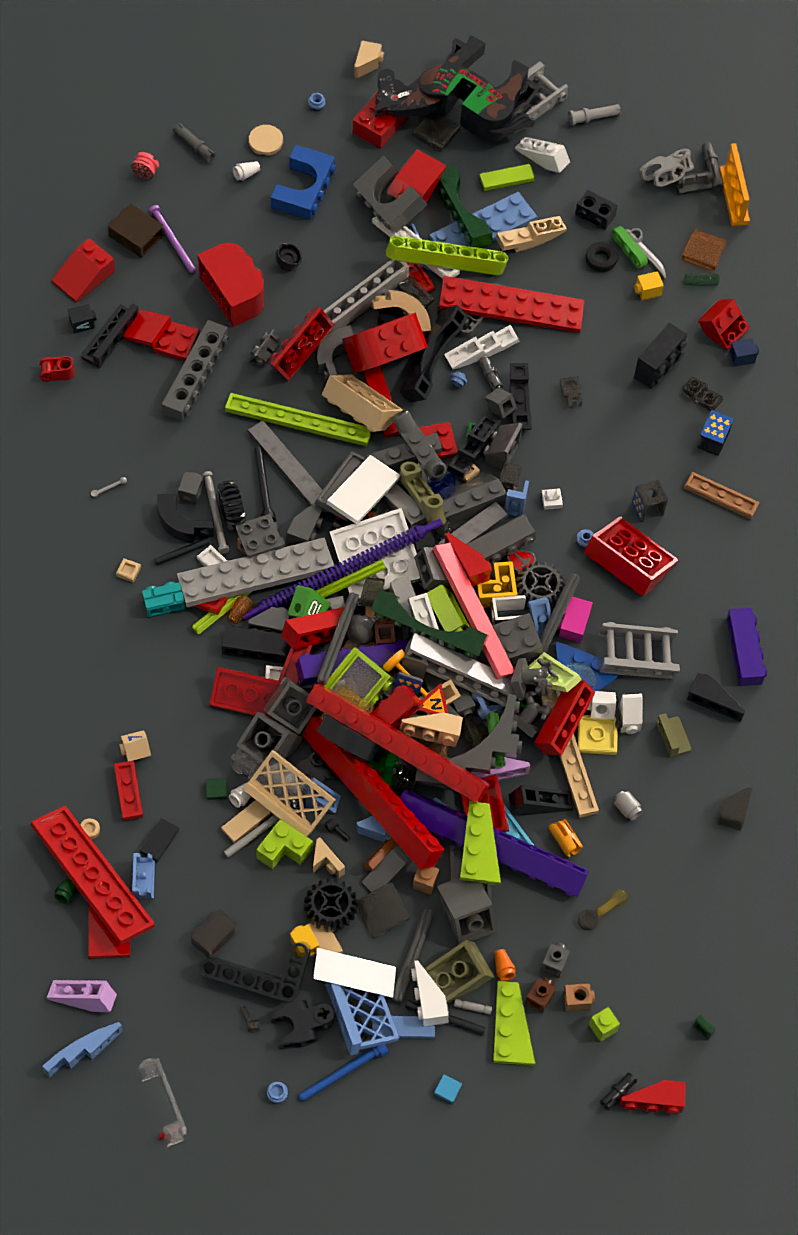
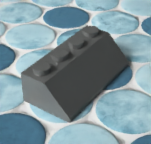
[437,473,507,531]

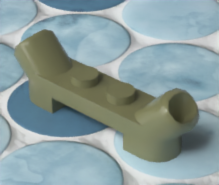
[397,462,446,525]

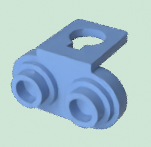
[469,692,504,720]

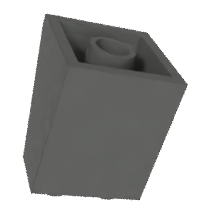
[236,712,304,766]
[437,878,497,944]

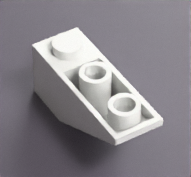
[515,137,570,173]
[411,960,448,1026]

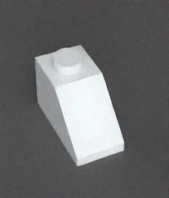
[619,694,642,734]

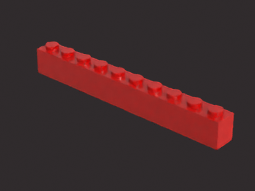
[306,684,490,803]
[301,715,445,870]

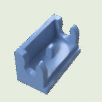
[132,853,155,899]

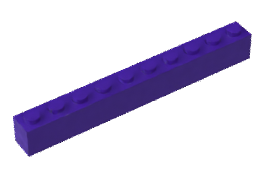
[401,789,590,897]

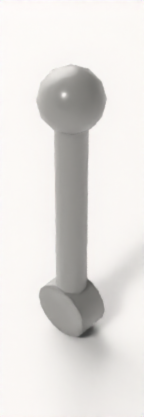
[91,477,127,498]

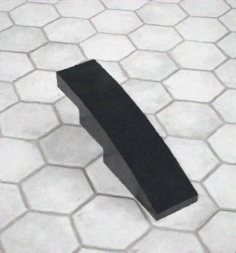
[447,414,500,479]

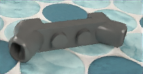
[393,410,447,482]

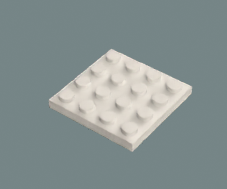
[330,508,421,600]

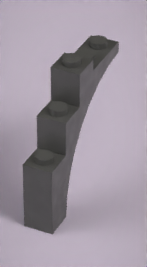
[415,694,523,789]

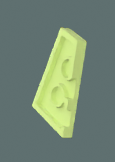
[528,652,581,692]

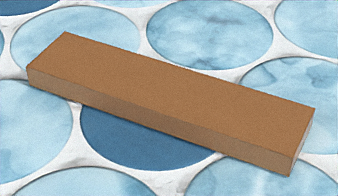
[684,472,760,519]

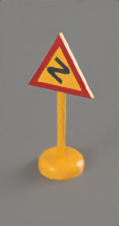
[382,649,449,714]

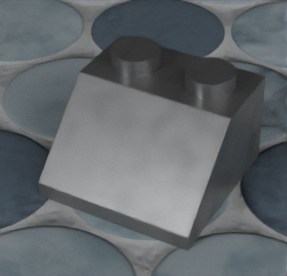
[483,423,523,472]

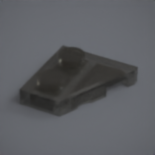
[461,714,489,749]

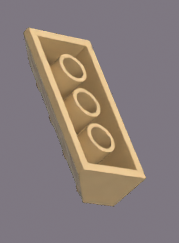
[322,375,403,432]

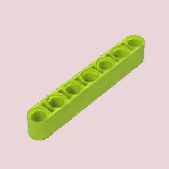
[385,236,508,275]

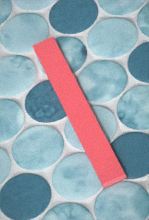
[433,543,514,679]

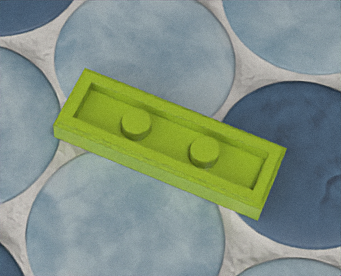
[479,164,534,191]

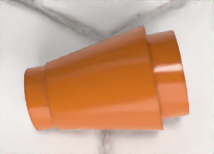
[494,949,516,981]

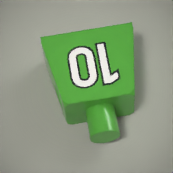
[288,585,331,619]

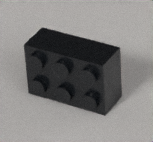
[634,322,687,389]

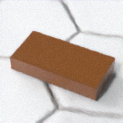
[362,837,397,871]

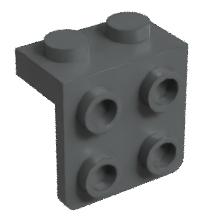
[236,514,286,557]

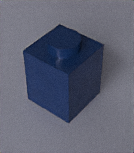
[729,338,759,367]

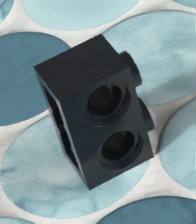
[575,189,618,230]

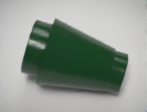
[54,876,77,904]

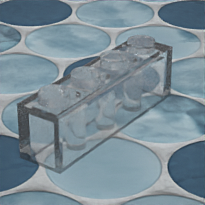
[231,748,309,808]

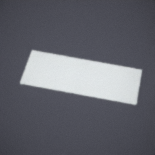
[314,948,396,997]

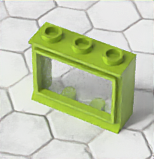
[323,647,393,711]

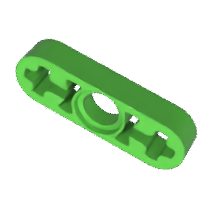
[611,226,648,269]

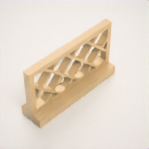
[243,750,336,837]

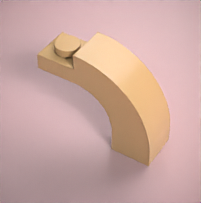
[371,290,431,332]

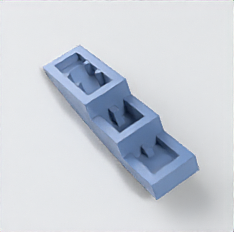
[42,1022,123,1078]

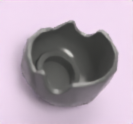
[347,615,375,644]

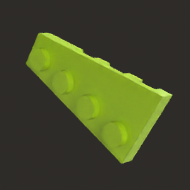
[460,801,501,885]
[493,981,535,1066]

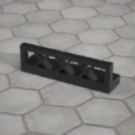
[81,303,139,368]

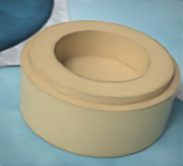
[80,818,100,840]

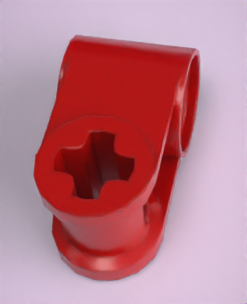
[40,356,76,382]

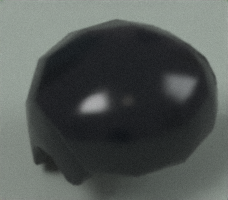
[275,243,302,270]

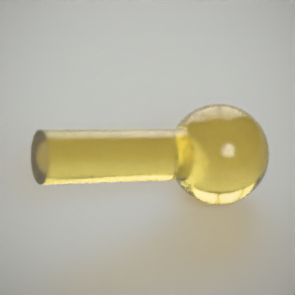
[596,889,628,916]

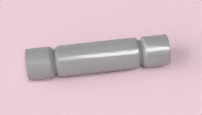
[454,999,492,1015]

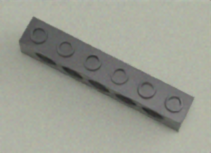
[162,320,230,422]

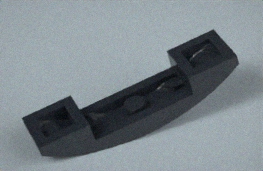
[510,363,532,430]

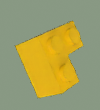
[476,561,517,608]

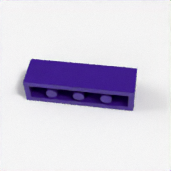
[726,608,767,686]

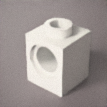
[587,691,616,720]

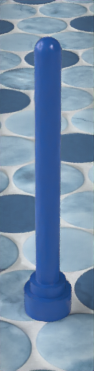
[299,1044,389,1101]

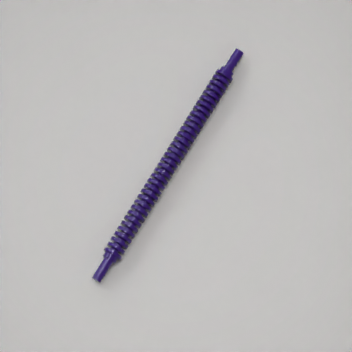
[242,518,443,621]

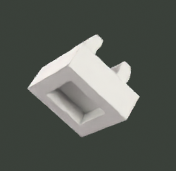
[541,489,563,510]

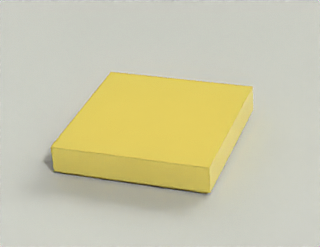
[578,715,617,755]

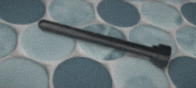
[255,446,277,522]

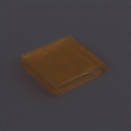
[682,229,727,270]

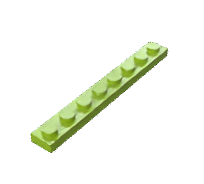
[225,393,372,447]

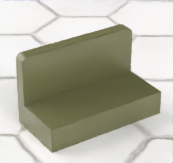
[656,713,692,757]

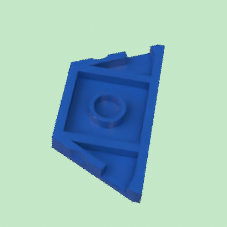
[555,642,622,691]

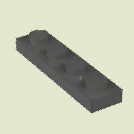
[366,432,443,468]

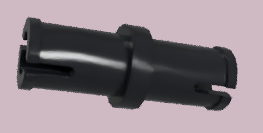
[600,1072,637,1111]

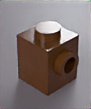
[374,617,396,644]

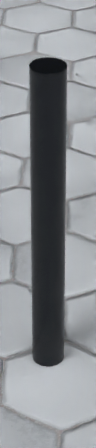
[405,1000,486,1035]

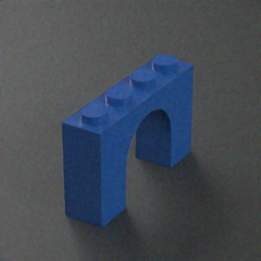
[271,145,337,220]

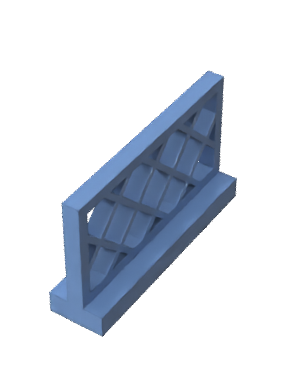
[325,982,399,1055]

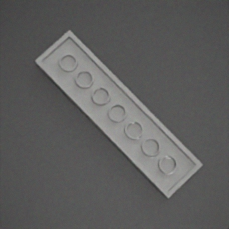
[177,538,335,607]

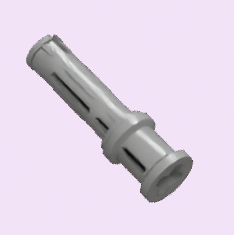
[568,104,621,126]

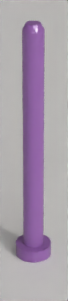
[148,205,196,274]

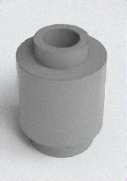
[614,791,643,821]

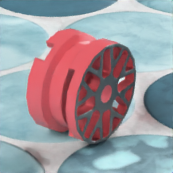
[131,152,159,179]

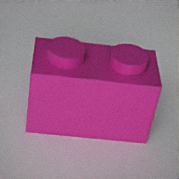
[557,596,593,643]

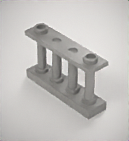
[518,62,568,132]
[598,622,680,679]

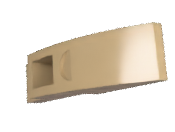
[495,216,567,252]

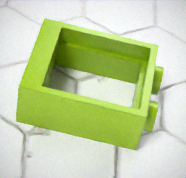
[427,585,470,632]

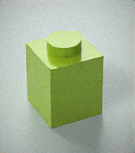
[589,1007,620,1042]

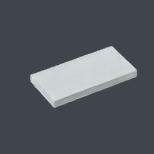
[326,455,401,524]

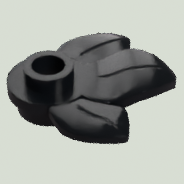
[297,751,335,783]

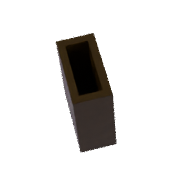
[108,204,164,258]

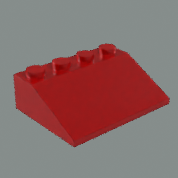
[268,307,335,381]
[584,517,679,596]

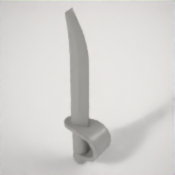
[626,228,666,279]

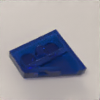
[427,472,456,499]

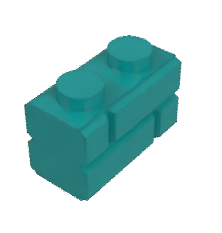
[142,582,185,617]

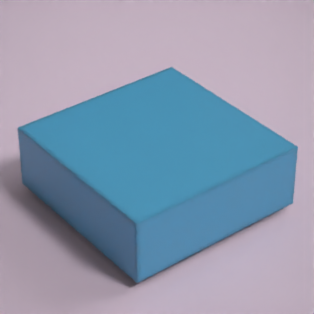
[434,1074,462,1104]

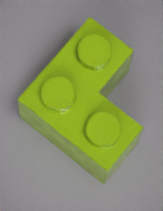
[256,819,313,869]

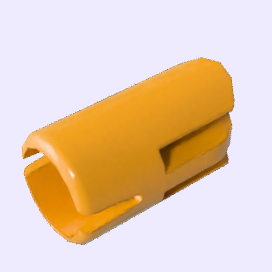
[548,819,583,857]

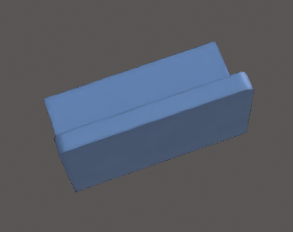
[504,481,529,517]

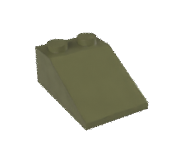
[424,940,494,1004]

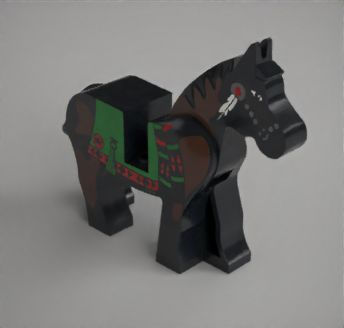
[374,35,542,142]

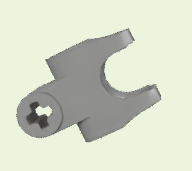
[640,149,694,187]

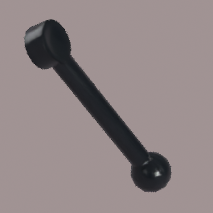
[615,697,622,728]

